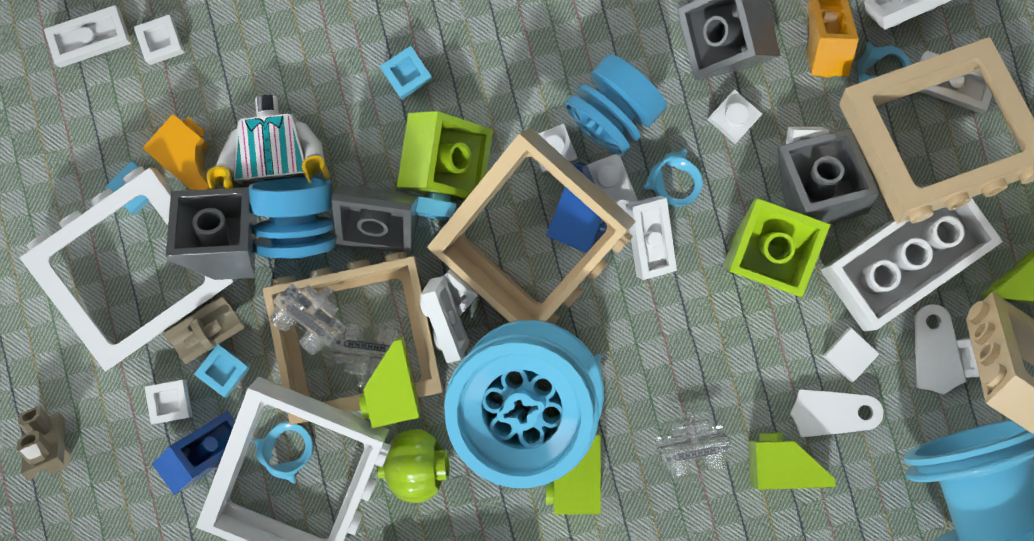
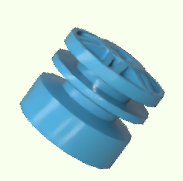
[564,54,667,156]
[248,177,336,259]

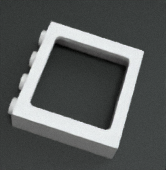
[20,166,238,372]
[196,377,391,541]

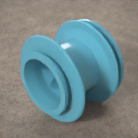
[444,320,604,488]
[903,419,1034,541]

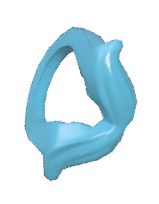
[857,42,911,83]
[643,149,703,207]
[254,422,313,483]

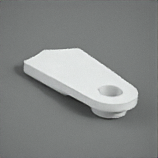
[915,304,966,395]
[790,389,884,437]

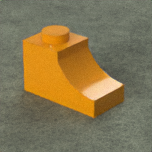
[806,0,859,78]
[142,114,216,190]

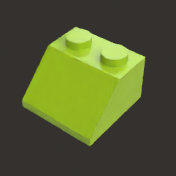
[397,111,493,201]
[723,198,831,298]

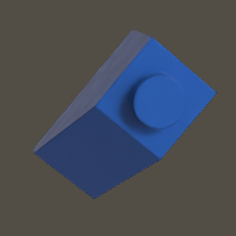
[546,162,607,253]
[152,411,235,495]

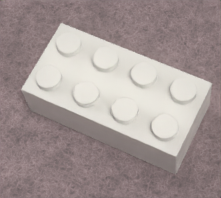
[820,198,1003,331]

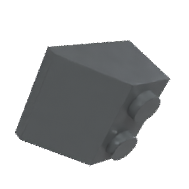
[677,0,781,80]
[778,128,879,224]
[331,185,419,254]
[166,187,257,280]

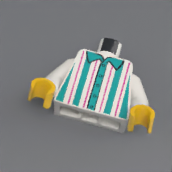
[207,95,330,189]

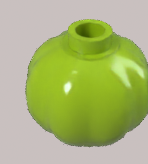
[377,429,450,503]

